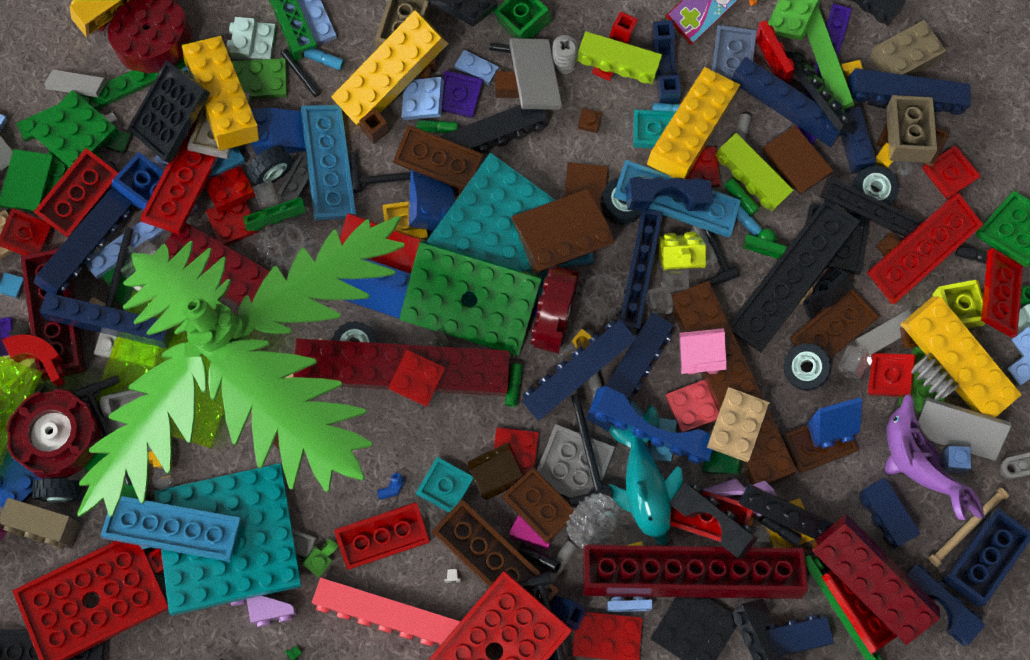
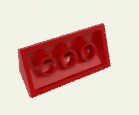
[670,483,754,542]
[334,502,430,570]

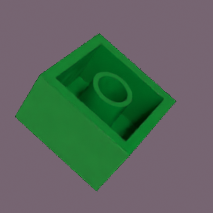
[494,0,552,39]

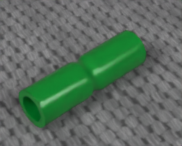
[417,120,458,133]
[724,178,760,216]
[505,363,523,407]

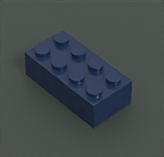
[942,508,1030,607]

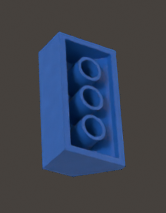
[339,259,411,319]

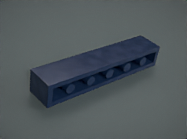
[732,57,842,147]
[848,68,971,115]
[34,188,132,295]
[620,210,663,335]
[40,292,174,349]
[586,312,673,432]
[522,319,636,421]

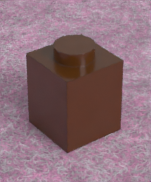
[495,71,519,98]
[359,108,389,144]

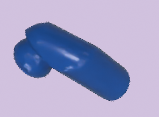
[377,473,404,500]

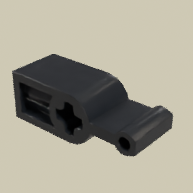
[803,266,854,319]

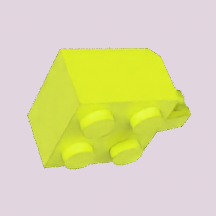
[659,232,706,270]
[932,280,986,329]

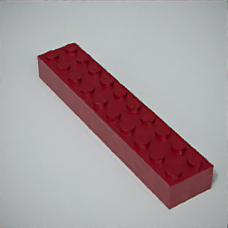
[293,338,509,396]
[582,545,808,599]

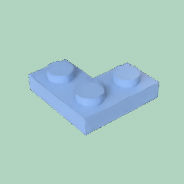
[1006,327,1030,386]

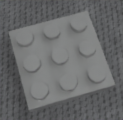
[537,424,615,507]

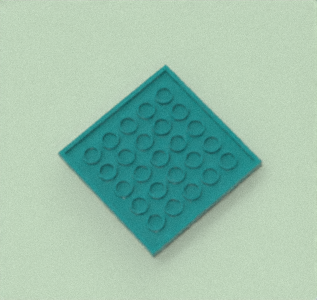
[426,153,563,307]
[154,463,302,616]

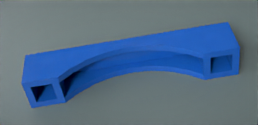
[589,386,713,464]

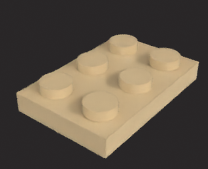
[707,387,769,463]

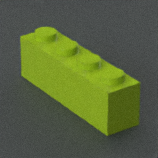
[577,31,662,84]
[715,133,794,211]

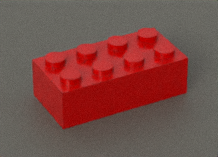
[33,148,118,238]

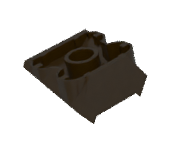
[468,442,525,500]

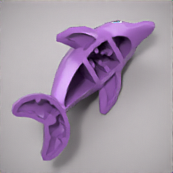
[885,394,984,520]

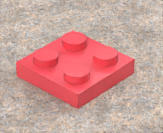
[665,380,719,433]

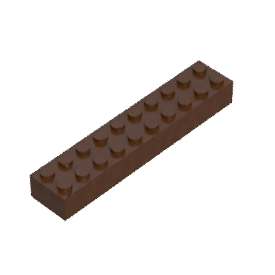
[668,281,797,485]

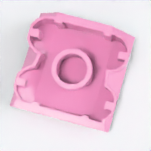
[679,328,727,374]

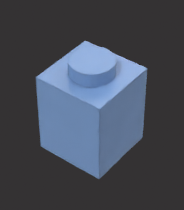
[942,446,971,473]

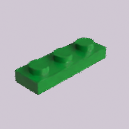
[243,197,306,232]

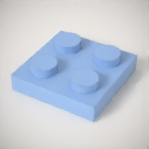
[401,77,444,120]

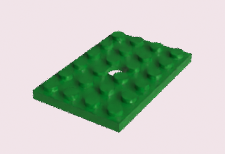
[399,240,542,356]

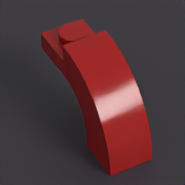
[592,11,638,81]
[2,335,66,387]

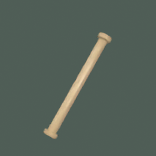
[928,487,1009,567]

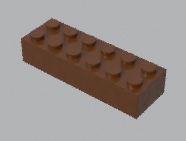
[432,500,559,601]

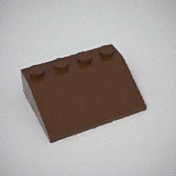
[511,189,615,275]

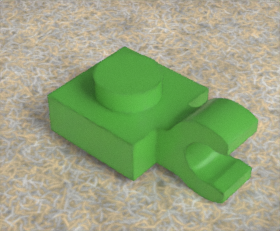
[301,538,339,578]

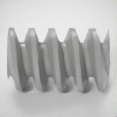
[552,35,578,74]
[911,353,959,400]

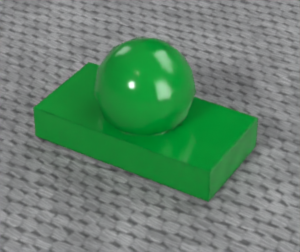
[742,228,787,260]

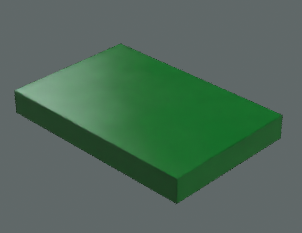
[0,149,55,213]

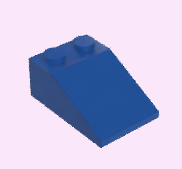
[251,108,306,156]
[110,152,164,210]
[409,170,455,231]
[807,397,862,449]

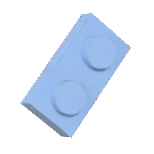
[454,50,499,85]
[606,597,652,613]

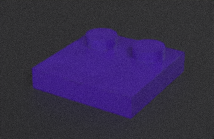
[442,70,483,118]

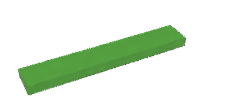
[806,7,854,109]

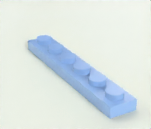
[85,204,198,279]

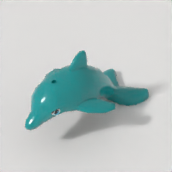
[608,405,683,546]

